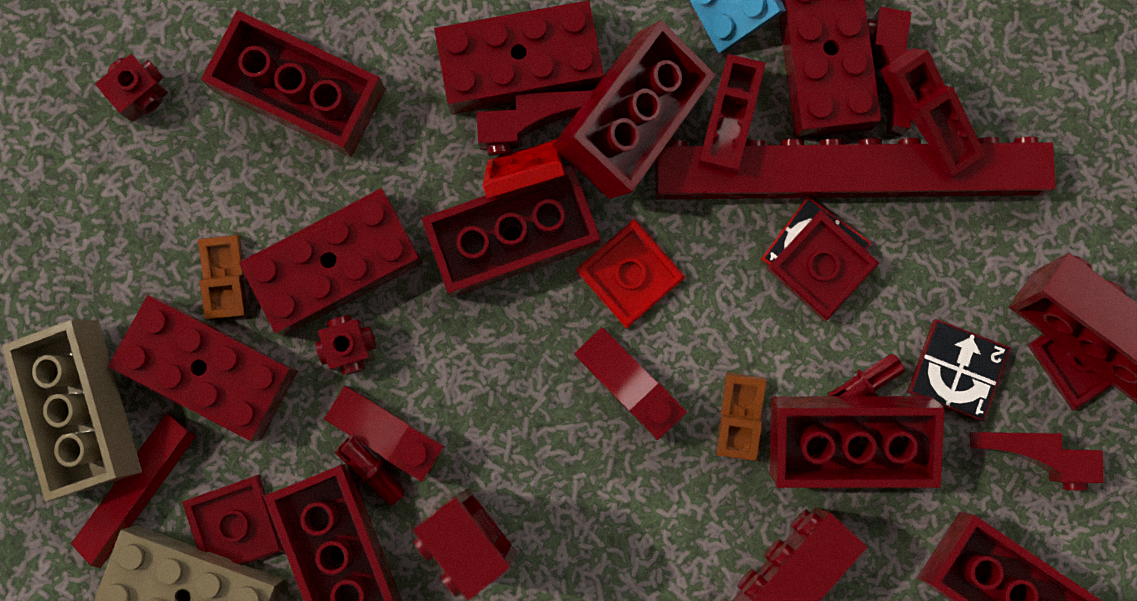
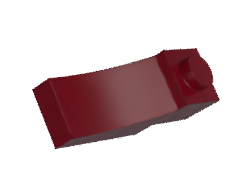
[867,7,912,136]
[880,48,985,177]
[699,54,766,174]
[477,90,594,156]
[574,327,687,440]
[324,385,446,482]
[970,432,1103,491]

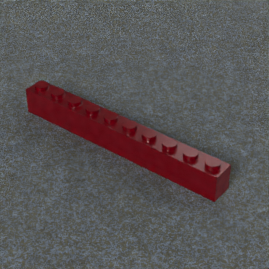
[655,136,1055,200]

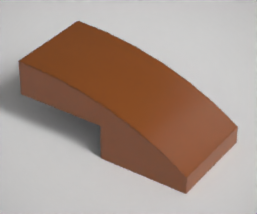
[198,234,246,319]
[716,372,767,461]

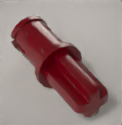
[827,354,905,396]
[335,435,405,506]

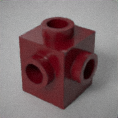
[95,54,168,123]
[315,315,377,376]

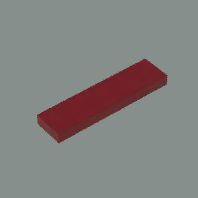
[71,412,196,569]

